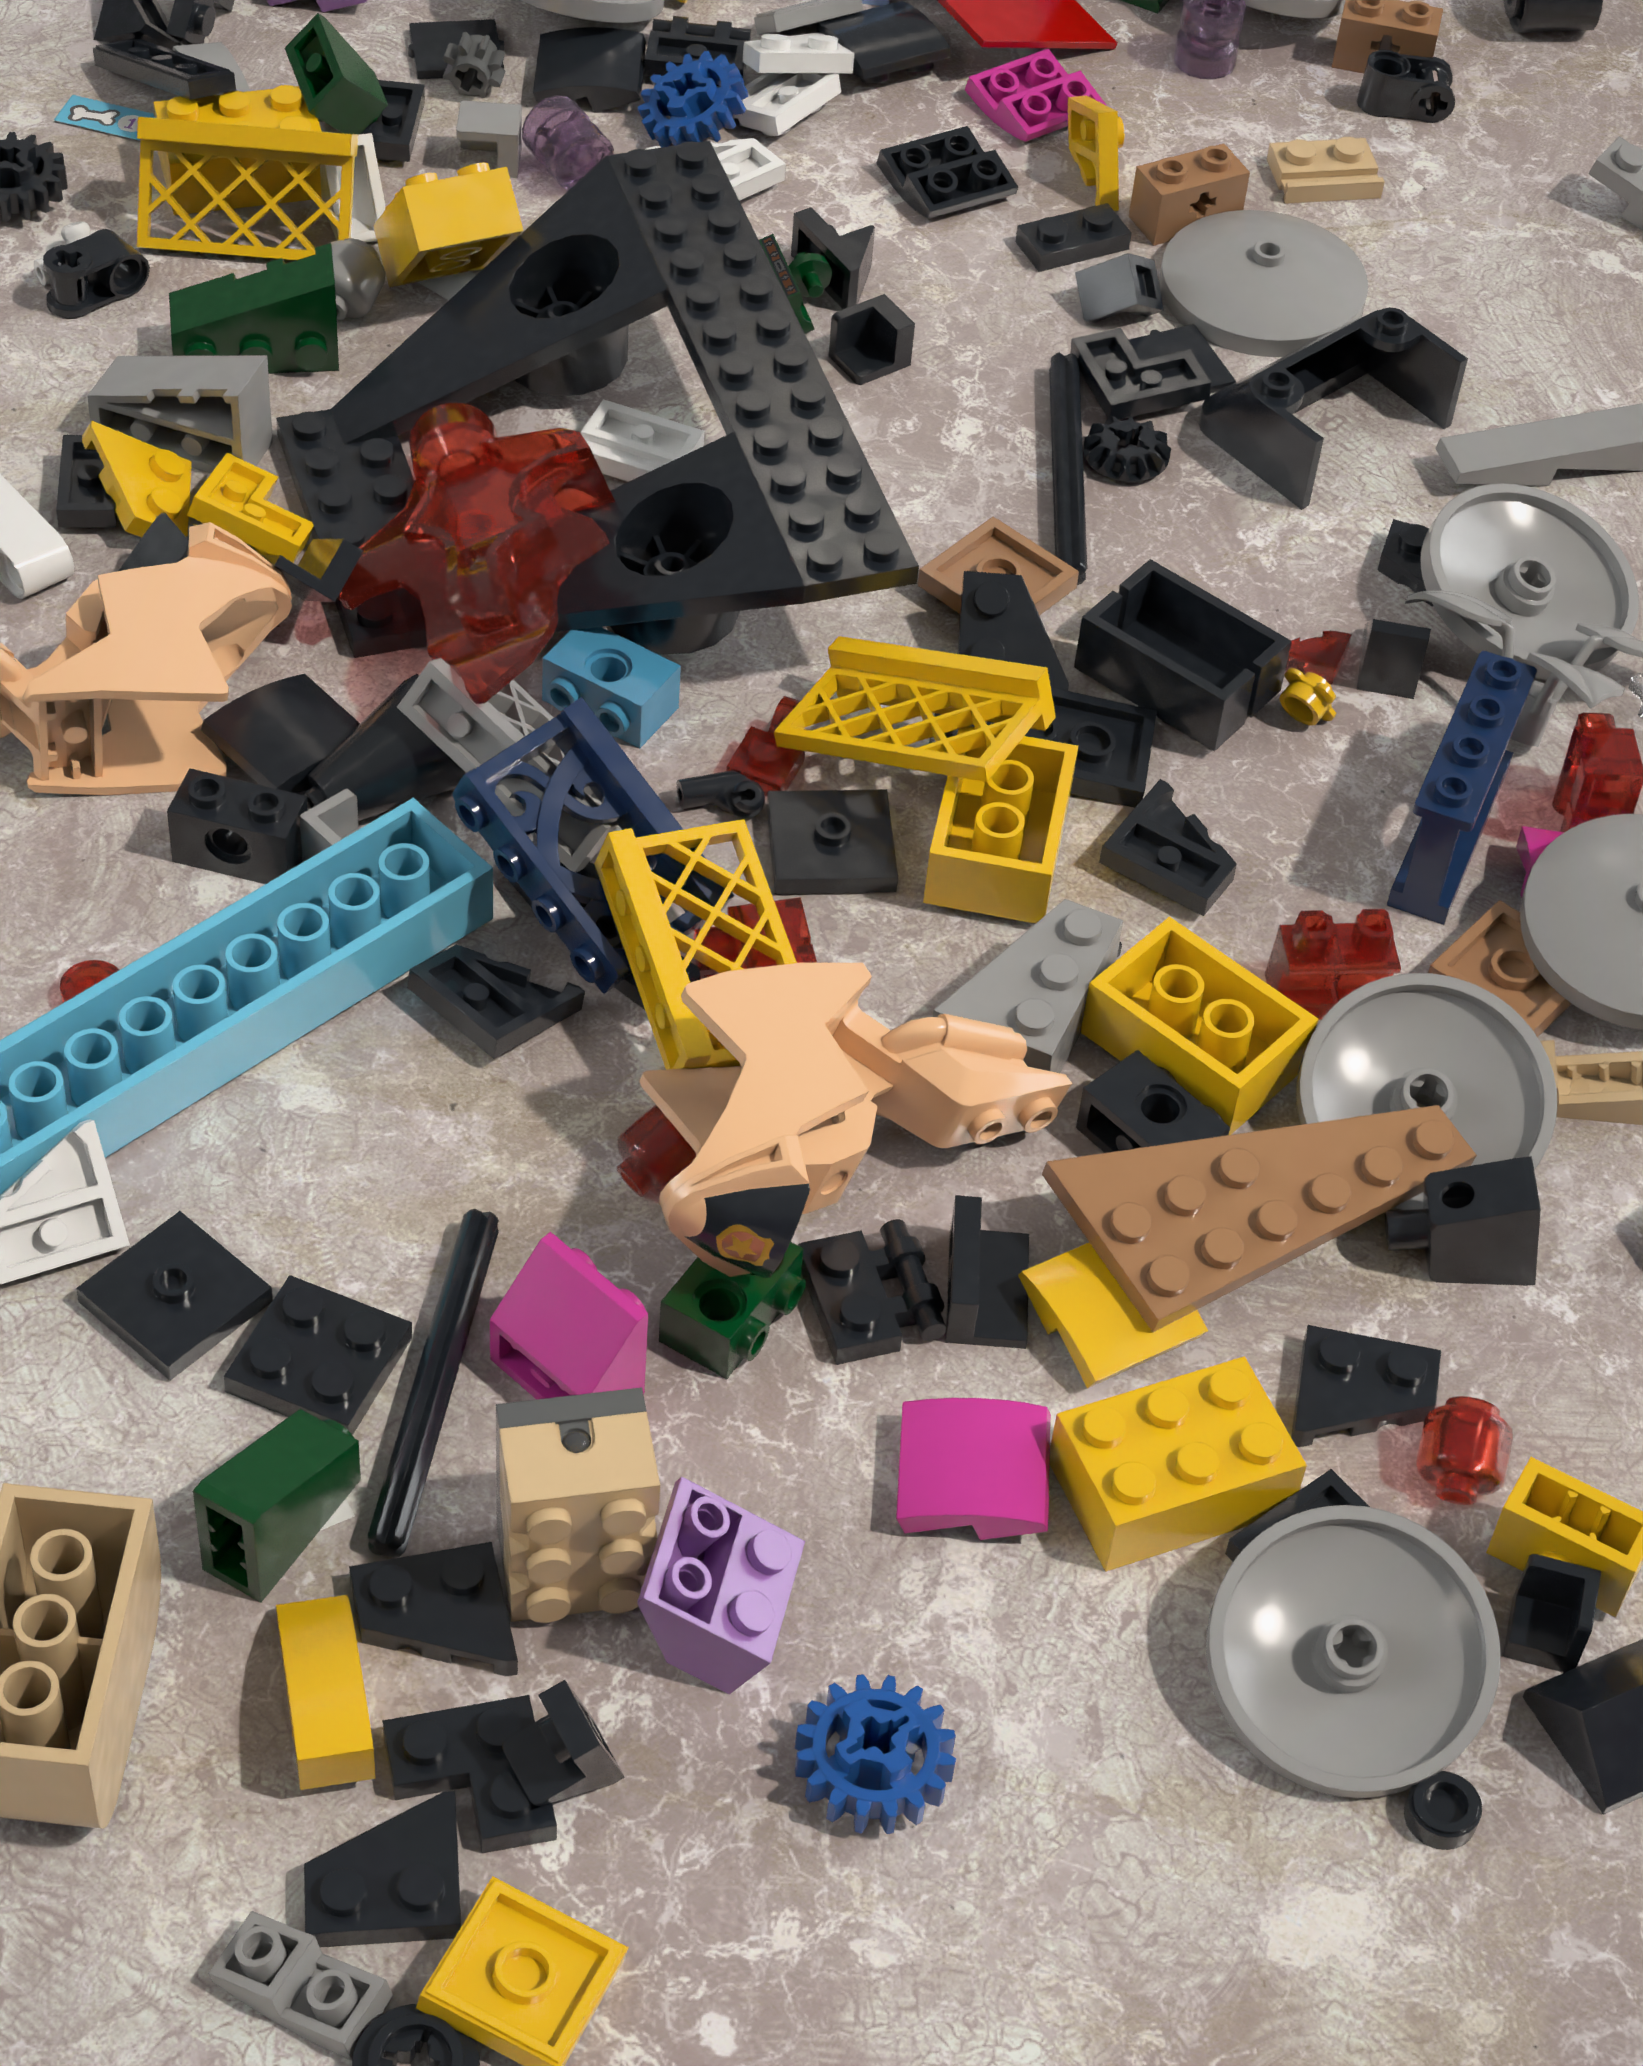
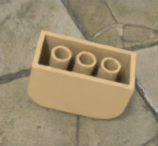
[0,1483,161,1829]

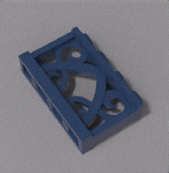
[1387,651,1537,925]
[452,697,735,994]

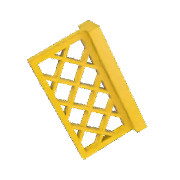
[137,117,358,260]
[774,636,1056,782]
[594,819,797,1069]

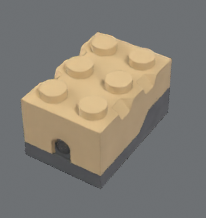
[496,1387,660,1623]

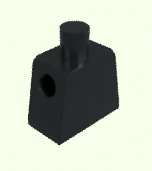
[1385,1156,1541,1286]

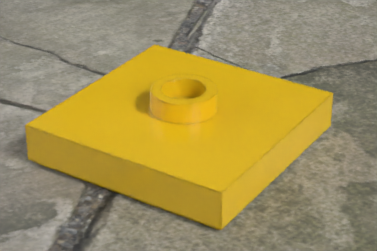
[416,1876,629,2066]

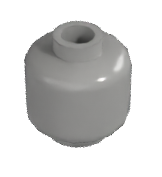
[329,238,386,321]

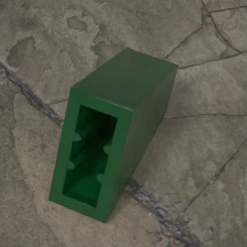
[193,1409,361,1603]

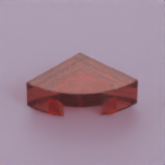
[1286,630,1352,685]

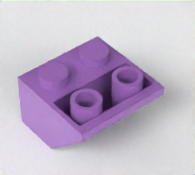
[637,1477,805,1695]

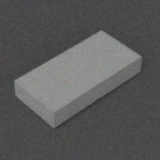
[754,0,864,35]

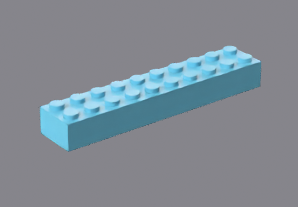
[0,798,494,1195]

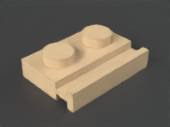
[1267,137,1385,204]

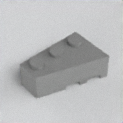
[87,356,273,473]
[933,899,1123,1073]

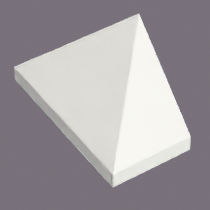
[320,133,386,243]

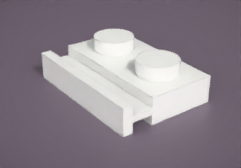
[732,73,841,136]
[570,399,704,482]

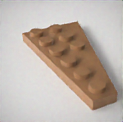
[1042,1105,1477,1332]

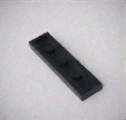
[93,38,236,100]

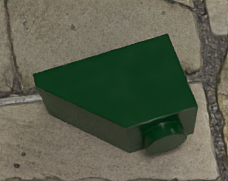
[284,13,388,135]

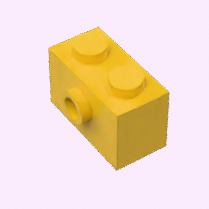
[1486,1457,1643,1618]

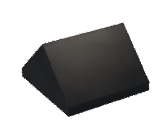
[1523,1639,1643,1815]

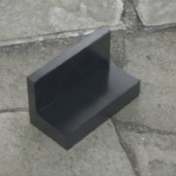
[261,539,363,602]
[945,1195,1029,1349]

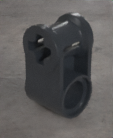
[1357,50,1455,123]
[43,229,150,318]

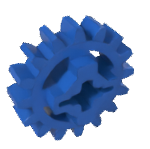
[638,51,748,148]
[794,1674,956,1834]

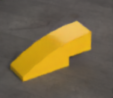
[276,1594,376,1790]

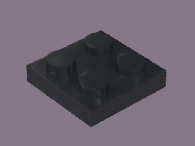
[224,1275,412,1435]

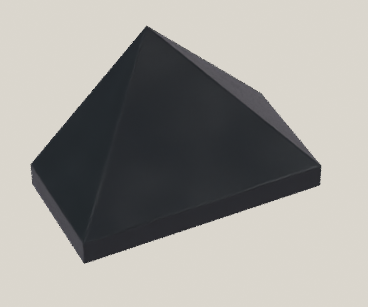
[93,0,181,50]

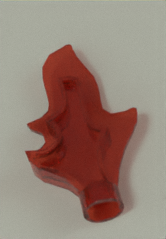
[339,403,615,704]

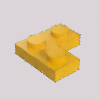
[187,453,314,563]

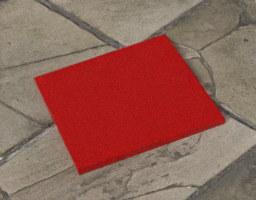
[937,0,1118,49]

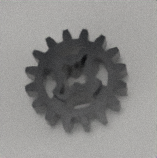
[0,132,68,222]

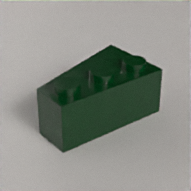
[169,243,339,374]

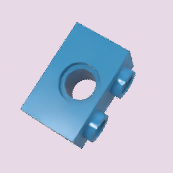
[542,627,681,749]

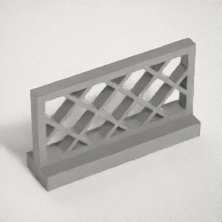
[397,656,622,873]

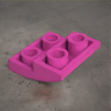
[965,48,1107,142]
[896,1398,1051,1540]

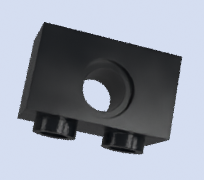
[167,768,308,884]
[1076,1050,1230,1153]

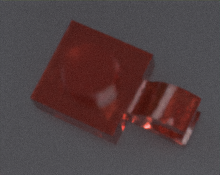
[726,696,805,797]

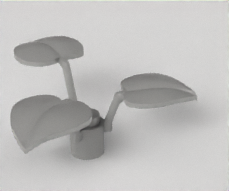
[1405,590,1643,747]

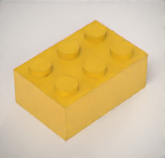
[153,85,322,215]
[373,163,524,288]
[923,726,1078,924]
[1081,916,1318,1135]
[1050,1356,1307,1572]

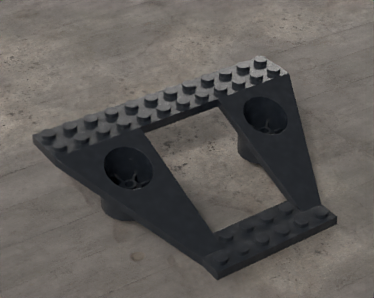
[276,141,919,658]

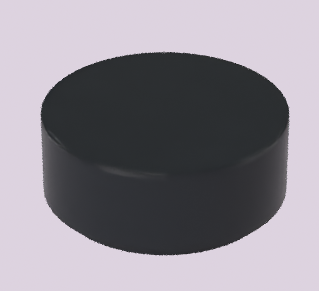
[1404,1771,1482,1850]

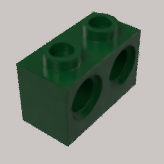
[659,1242,806,1379]

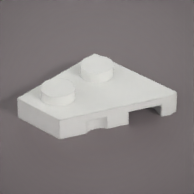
[0,1119,130,1285]

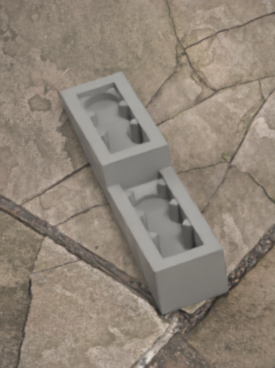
[1435,403,1643,486]

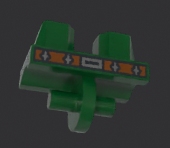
[759,234,832,334]

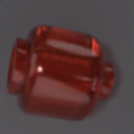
[616,1104,696,1197]
[1416,1396,1513,1505]

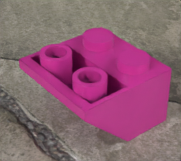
[490,1232,648,1400]

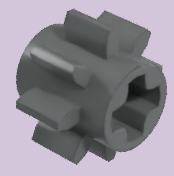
[443,32,506,98]

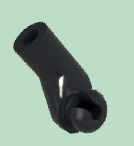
[676,770,765,818]

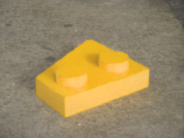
[1068,96,1125,211]
[82,421,192,538]

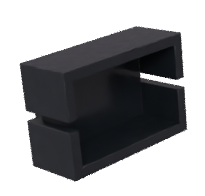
[1074,559,1292,752]

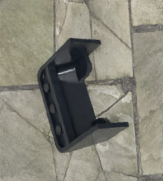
[1199,307,1468,510]

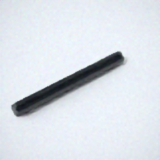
[1049,352,1088,585]
[367,1209,499,1558]

